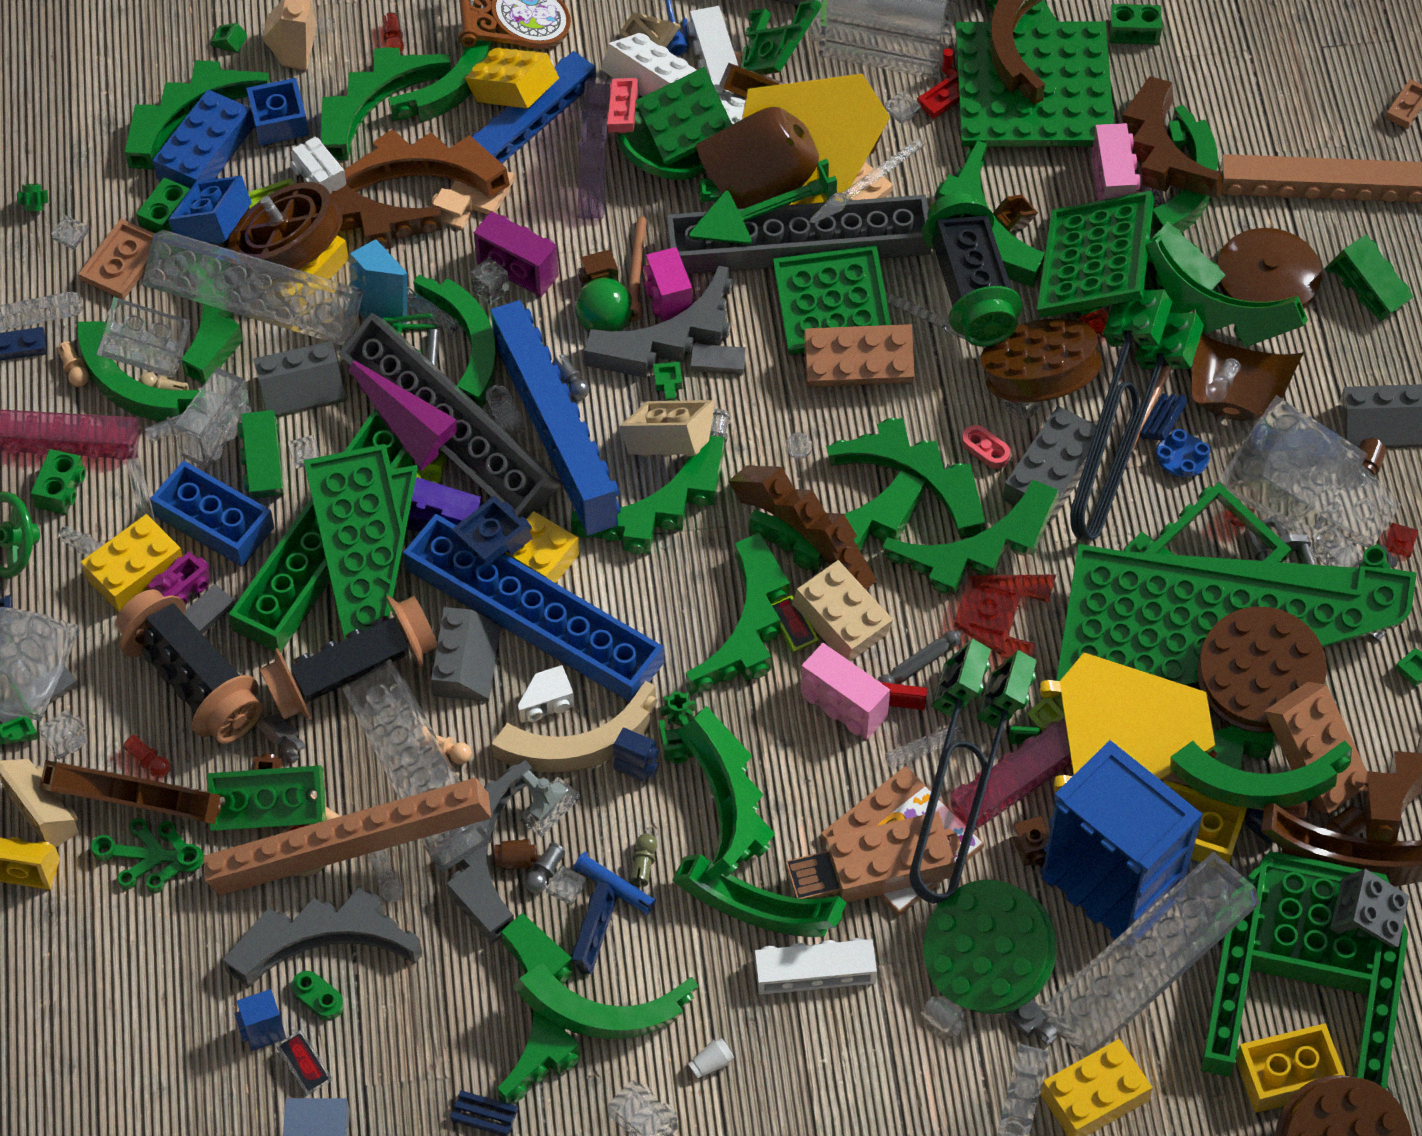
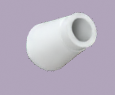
[688,1038,734,1078]

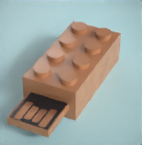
[785,811,960,903]

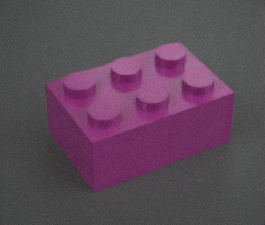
[473,211,559,297]

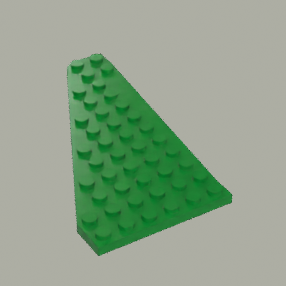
[1056,544,1417,686]

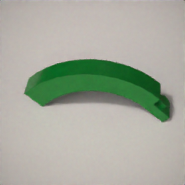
[388,22,492,123]
[1151,104,1218,234]
[413,275,497,409]
[78,321,209,423]
[1170,740,1352,809]
[672,854,846,937]
[513,962,699,1039]

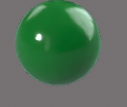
[575,278,633,332]

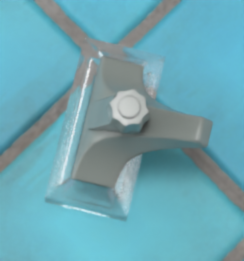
[520,770,580,837]

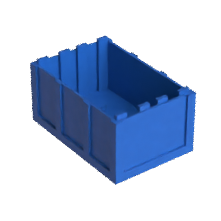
[1040,740,1203,947]

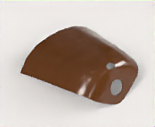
[696,107,819,209]
[1191,334,1304,421]

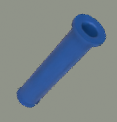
[573,851,656,915]

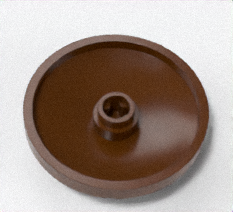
[1217,228,1322,309]

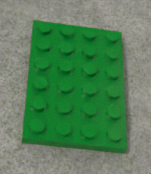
[1037,191,1154,318]

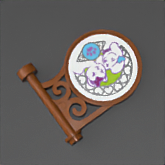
[458,0,571,49]

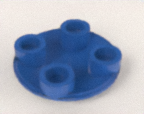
[1156,429,1210,477]

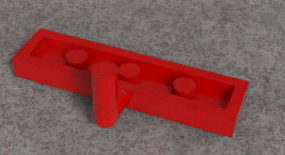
[917,48,959,119]

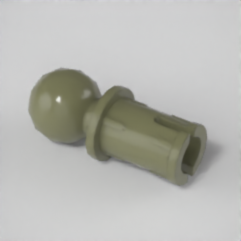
[630,833,657,887]

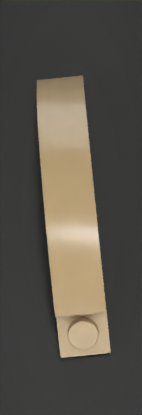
[492,681,657,773]

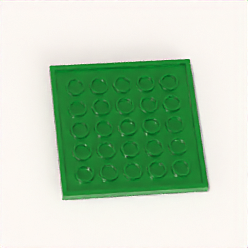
[955,21,1114,147]

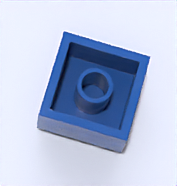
[246,78,309,146]

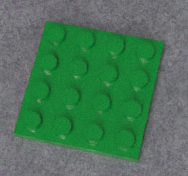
[773,245,891,355]

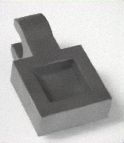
[257,714,306,762]
[1006,999,1058,1046]

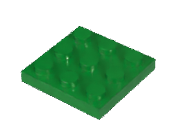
[636,66,733,166]

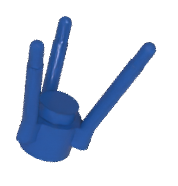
[665,0,690,56]

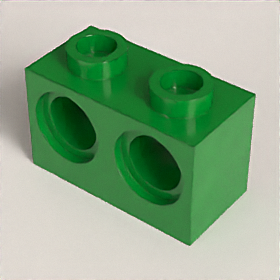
[1109,4,1162,45]
[136,177,190,237]
[31,449,86,515]

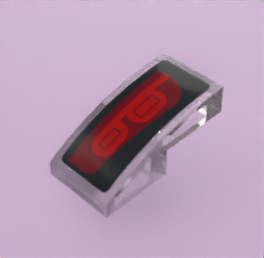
[275,1030,333,1096]

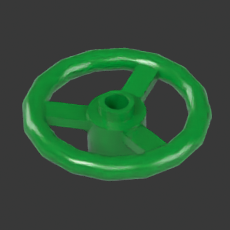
[0,491,40,579]

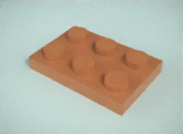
[78,219,161,300]

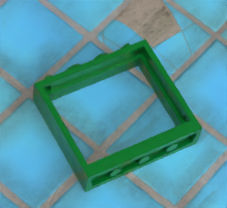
[1140,482,1291,562]

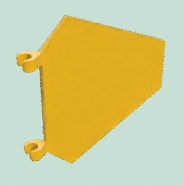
[742,73,890,205]
[1040,653,1215,792]

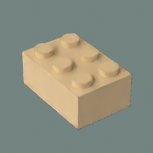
[792,560,893,661]

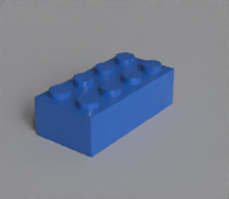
[152,90,254,189]
[150,460,275,567]

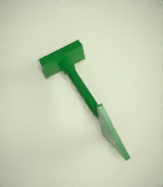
[689,159,837,245]

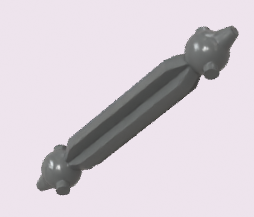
[878,630,964,684]

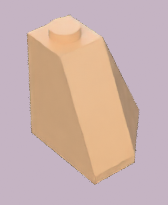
[262,0,317,71]

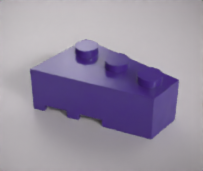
[406,477,482,531]

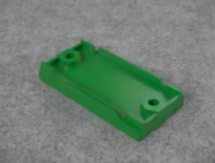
[207,765,327,831]

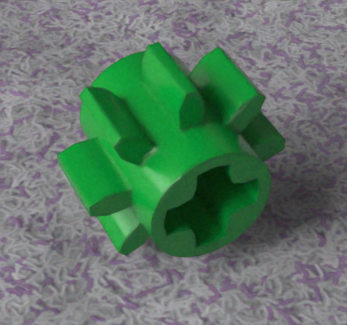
[17,183,49,211]
[661,690,696,726]

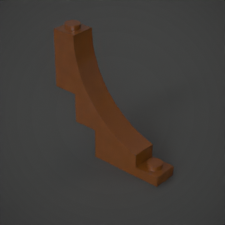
[1363,731,1422,843]

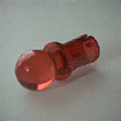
[382,12,405,54]
[123,735,170,778]

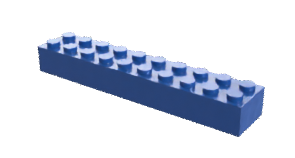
[490,300,621,535]
[403,514,664,702]

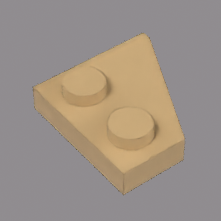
[620,12,681,48]

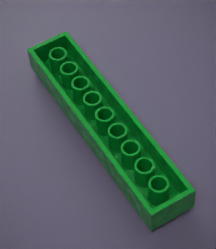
[229,409,414,653]

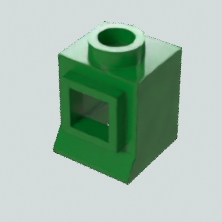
[659,716,693,764]

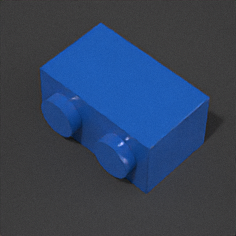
[234,989,286,1051]

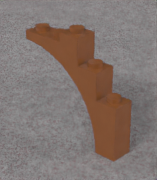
[344,129,510,199]

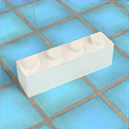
[686,6,743,97]
[755,938,877,995]

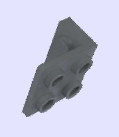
[1330,869,1409,948]

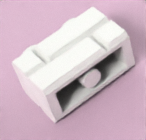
[290,137,346,194]

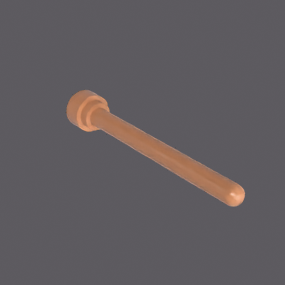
[628,216,647,321]

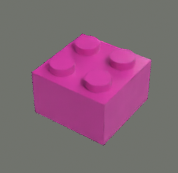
[643,247,692,323]

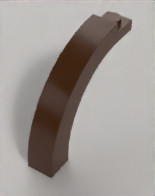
[990,0,1045,105]

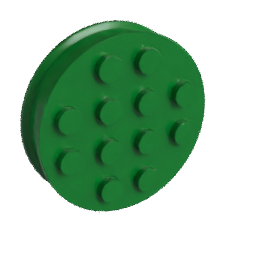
[923,880,1057,1014]

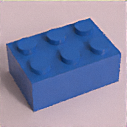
[168,175,252,247]

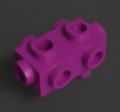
[147,552,210,605]

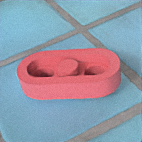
[962,425,1010,469]

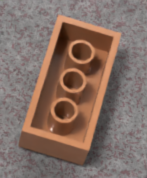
[804,324,915,388]
[1264,682,1367,813]

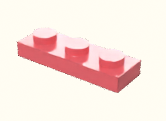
[607,78,639,133]

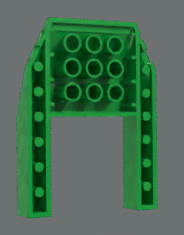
[1200,851,1408,1090]

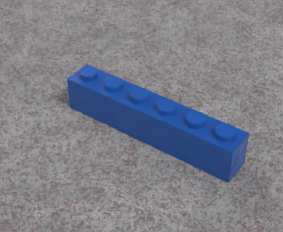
[472,51,596,164]

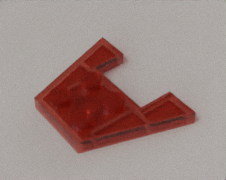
[954,574,1056,659]

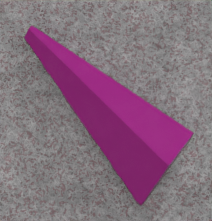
[349,360,457,471]

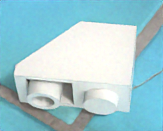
[518,665,574,723]

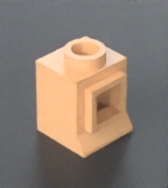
[431,188,473,230]

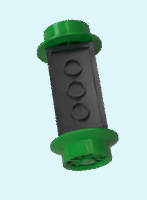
[922,193,1022,347]

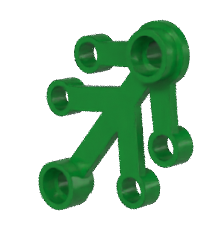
[91,818,204,893]

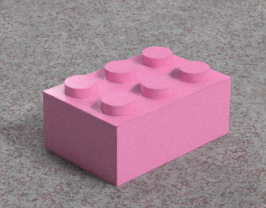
[1091,123,1140,201]
[800,643,890,740]

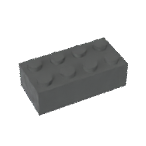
[1003,406,1097,524]

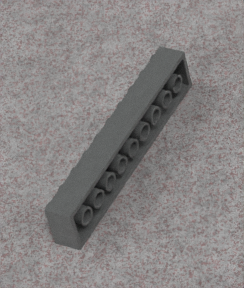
[667,194,931,274]
[338,313,562,519]

